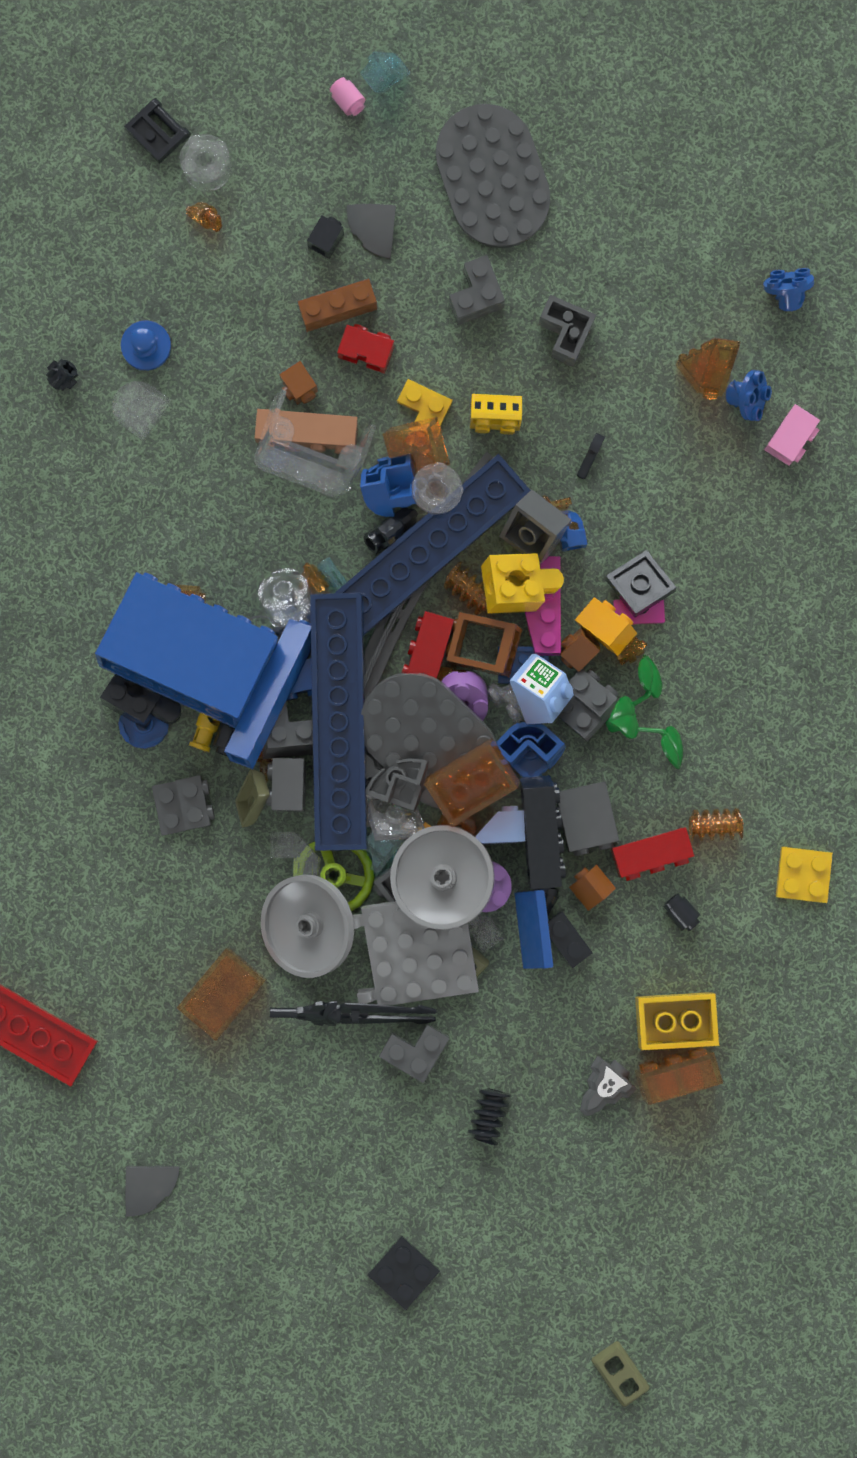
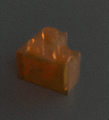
[383,417,450,477]

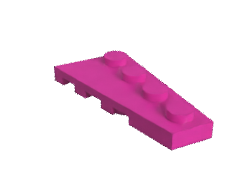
[524,556,561,656]

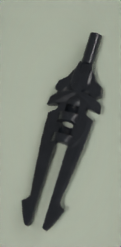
[270,1001,437,1026]

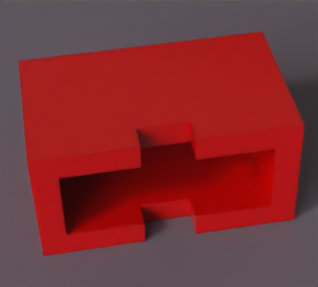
[337,324,395,374]

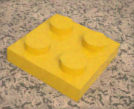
[776,847,833,903]

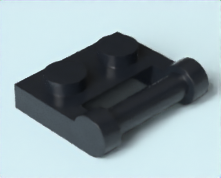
[124,98,191,164]

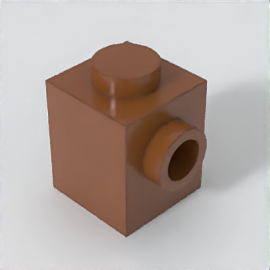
[279,361,318,405]
[561,627,600,672]
[569,865,616,911]

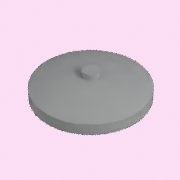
[390,825,495,930]
[261,875,354,978]

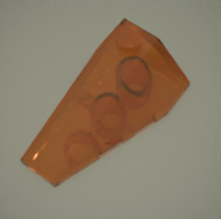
[676,338,740,399]

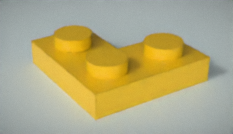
[397,379,453,445]

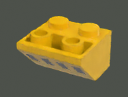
[470,394,522,435]

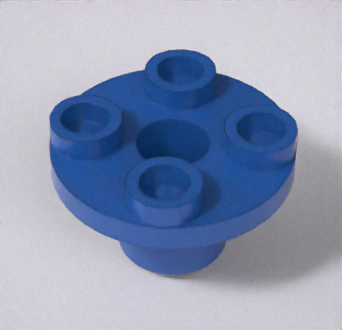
[763,268,814,311]
[121,320,171,371]
[726,370,772,421]

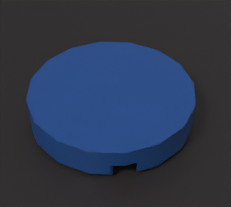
[118,716,169,749]

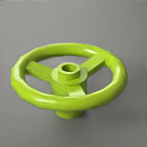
[294,841,375,912]

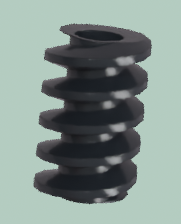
[468,1088,511,1145]

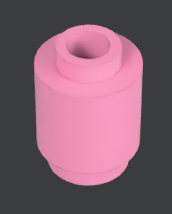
[330,77,365,116]

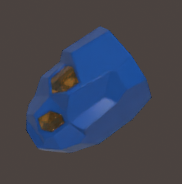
[560,510,587,551]

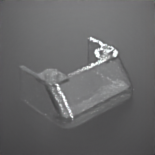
[254,390,376,497]

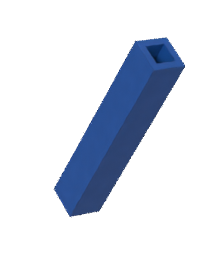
[224,619,311,769]

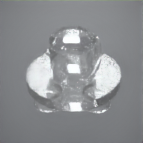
[412,462,463,515]
[487,683,525,723]

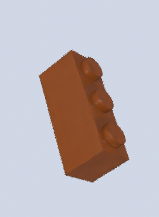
[298,279,377,332]

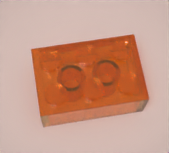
[424,738,519,827]
[177,947,267,1041]
[634,1047,723,1105]

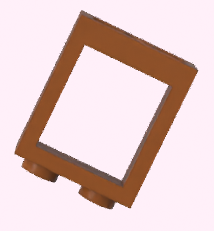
[446,612,522,678]

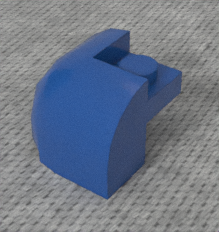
[360,452,419,517]
[497,722,565,778]

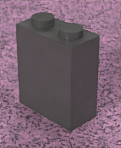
[557,781,619,856]

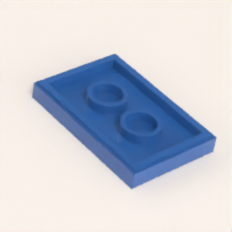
[514,890,553,969]

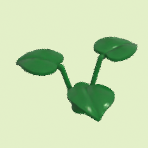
[606,655,683,769]

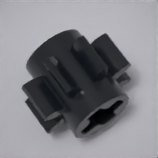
[46,359,78,391]

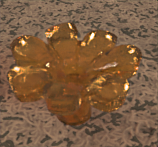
[301,562,329,592]
[616,637,647,665]

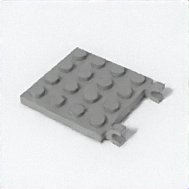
[352,901,479,1006]

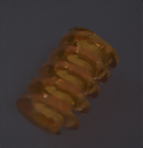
[444,561,487,616]
[689,808,743,842]

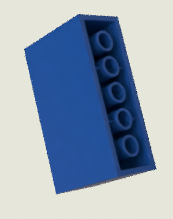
[95,572,277,728]

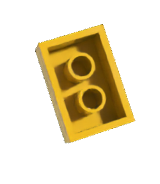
[635,992,719,1050]

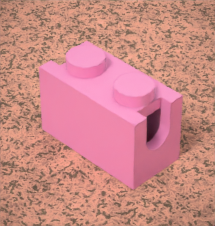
[764,404,820,466]

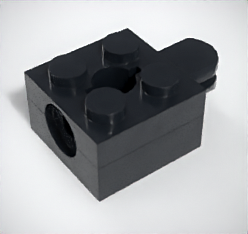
[100,674,182,729]

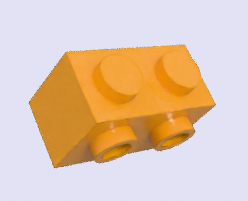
[575,597,637,656]

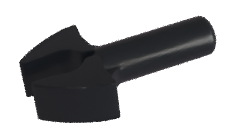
[577,433,605,479]

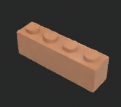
[255,409,358,455]

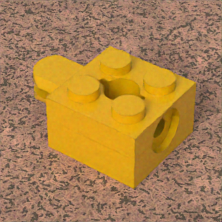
[481,553,564,614]

